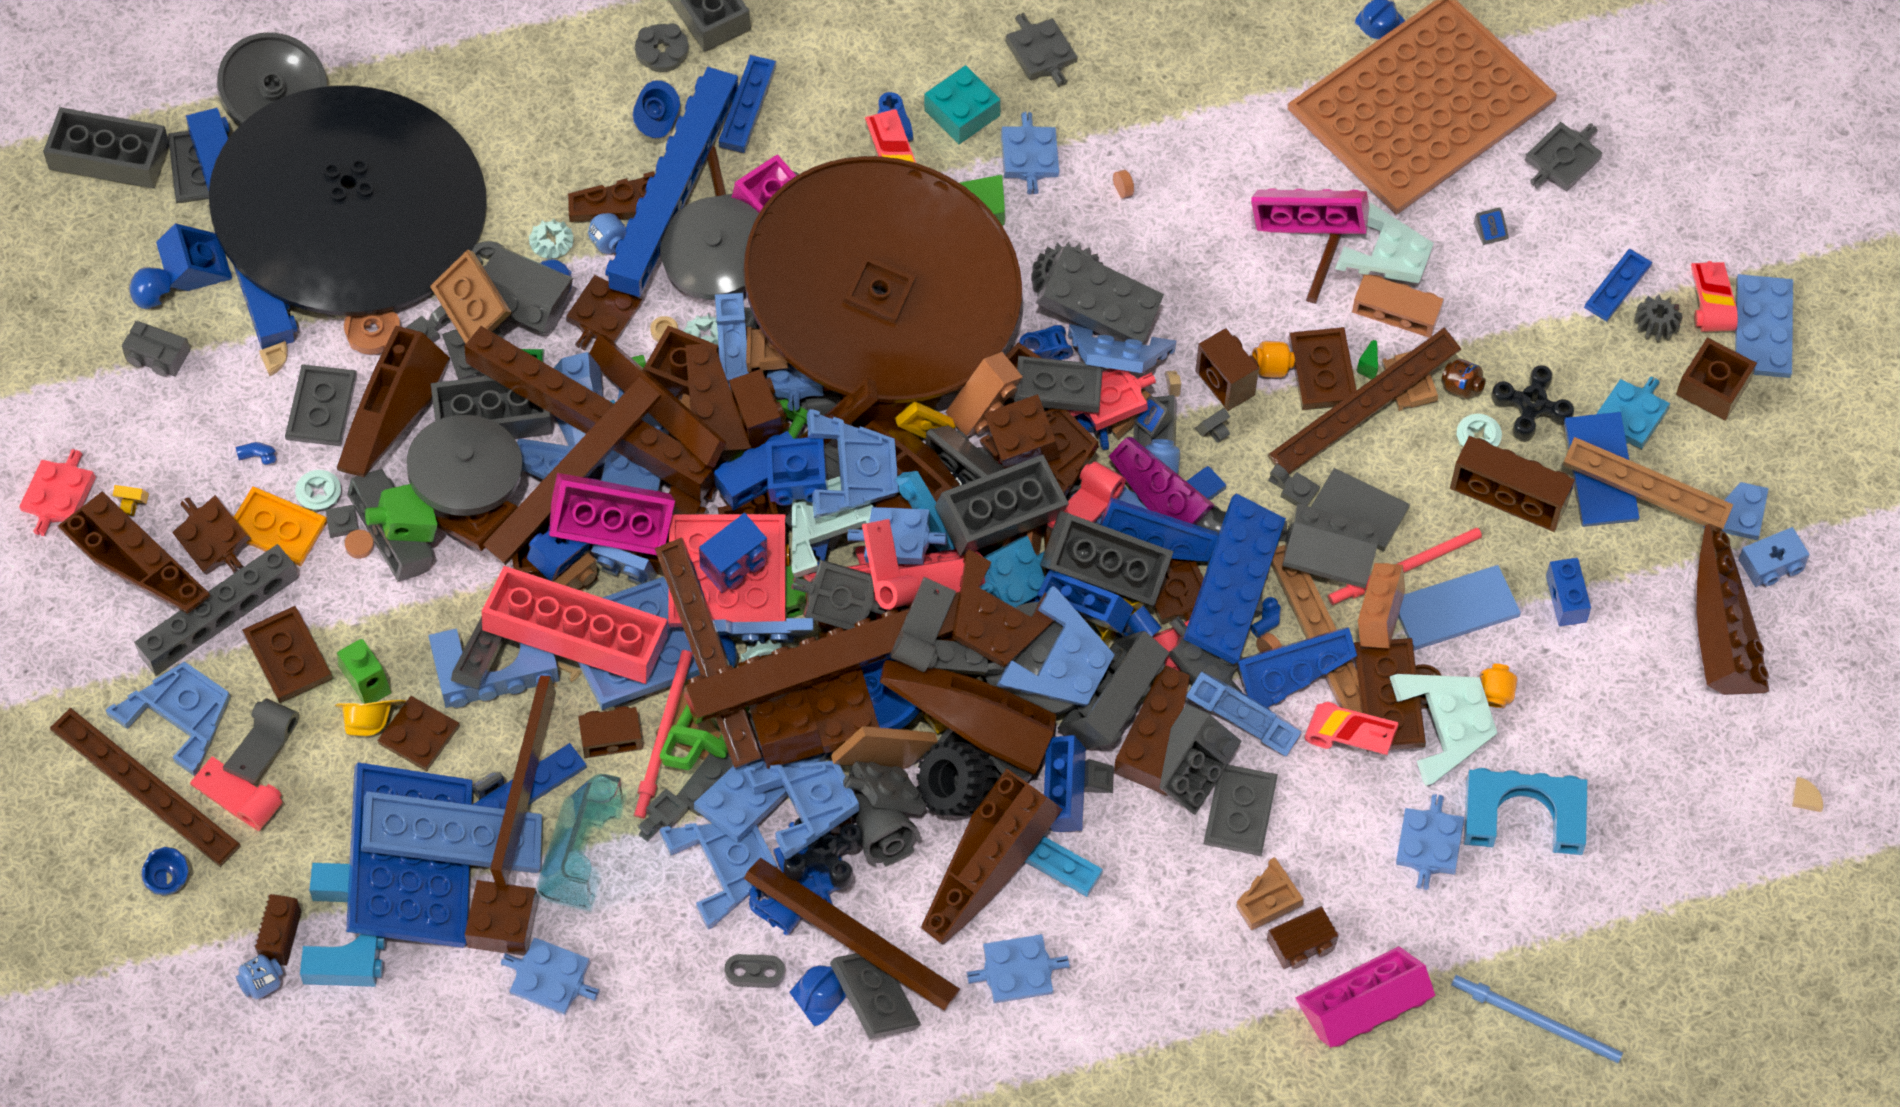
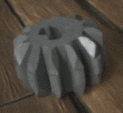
[1634,294,1683,343]

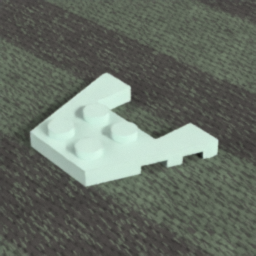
[1335,202,1434,283]
[792,476,873,578]
[1390,674,1497,786]

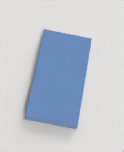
[1398,565,1521,651]

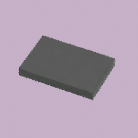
[168,130,209,204]
[1014,356,1103,413]
[285,364,358,446]
[1311,468,1410,552]
[1203,764,1278,856]
[830,953,921,1040]

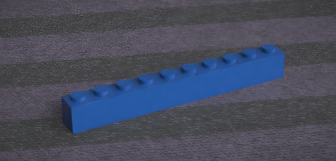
[605,67,738,297]
[186,107,298,349]

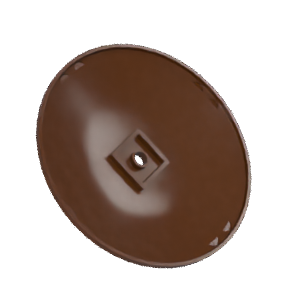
[743,156,1022,403]

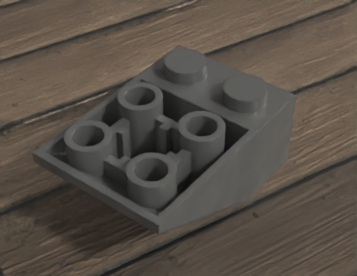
[1159,704,1242,815]

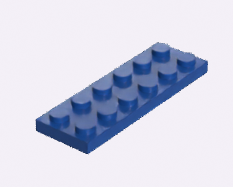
[1183,493,1286,664]

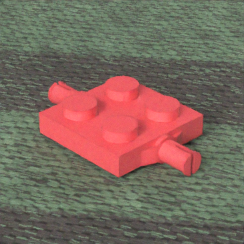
[1067,368,1156,431]
[19,449,96,536]

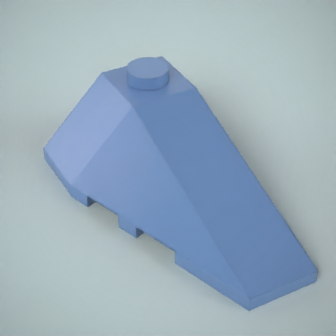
[554,352,606,468]

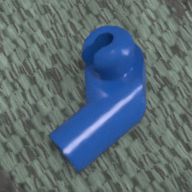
[235,442,277,465]
[1250,597,1281,638]

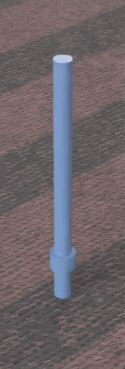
[1451,975,1623,1063]

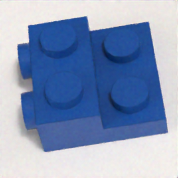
[766,437,828,505]

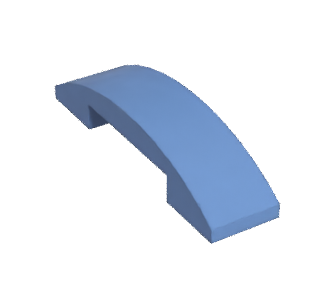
[715,293,749,390]
[1186,671,1302,756]

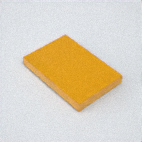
[234,486,327,567]

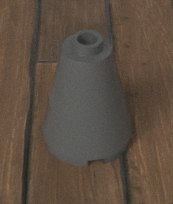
[854,790,921,867]

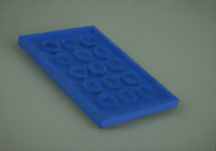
[346,762,472,948]

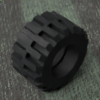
[916,741,997,816]

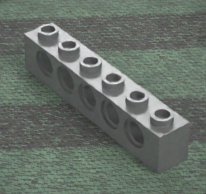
[134,544,298,676]

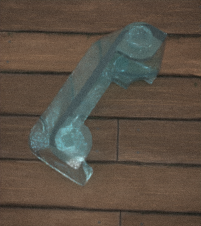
[537,774,624,912]

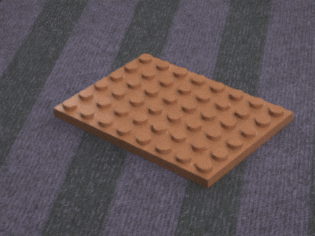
[1287,0,1557,215]

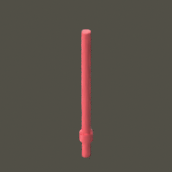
[1328,527,1482,605]
[634,650,693,819]

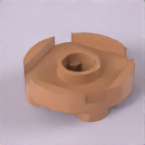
[344,311,401,355]

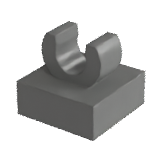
[1195,408,1230,443]

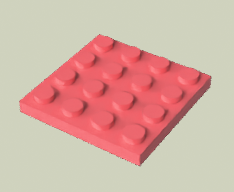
[668,514,785,627]

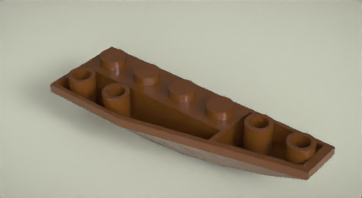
[337,326,450,477]
[864,421,960,503]
[58,491,210,614]
[1696,524,1769,695]
[880,660,1056,774]
[920,769,1063,944]

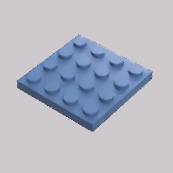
[578,577,700,710]

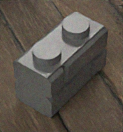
[122,321,190,377]

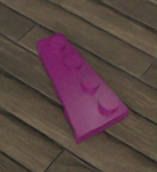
[1108,437,1215,525]

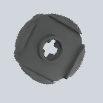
[635,23,689,72]

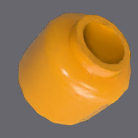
[1252,341,1295,378]
[1480,663,1518,708]

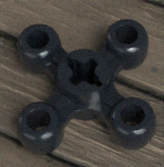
[1491,365,1574,441]
[783,818,862,889]

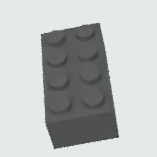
[668,0,751,52]
[43,107,169,189]
[1035,246,1164,344]
[431,376,552,439]
[935,455,1069,556]
[1040,511,1174,606]
[1057,630,1170,750]

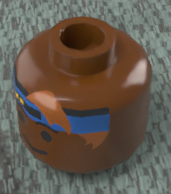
[1442,358,1486,399]

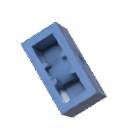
[1738,527,1810,587]

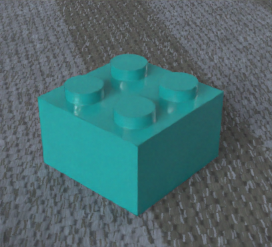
[924,65,1001,145]

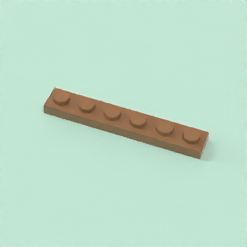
[1562,437,1734,531]

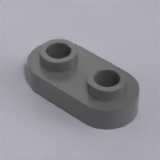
[724,954,785,988]

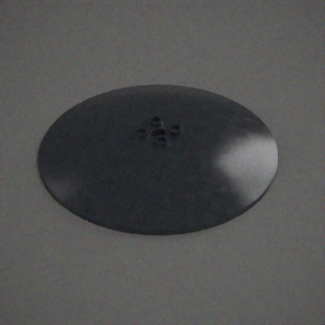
[209,85,486,316]

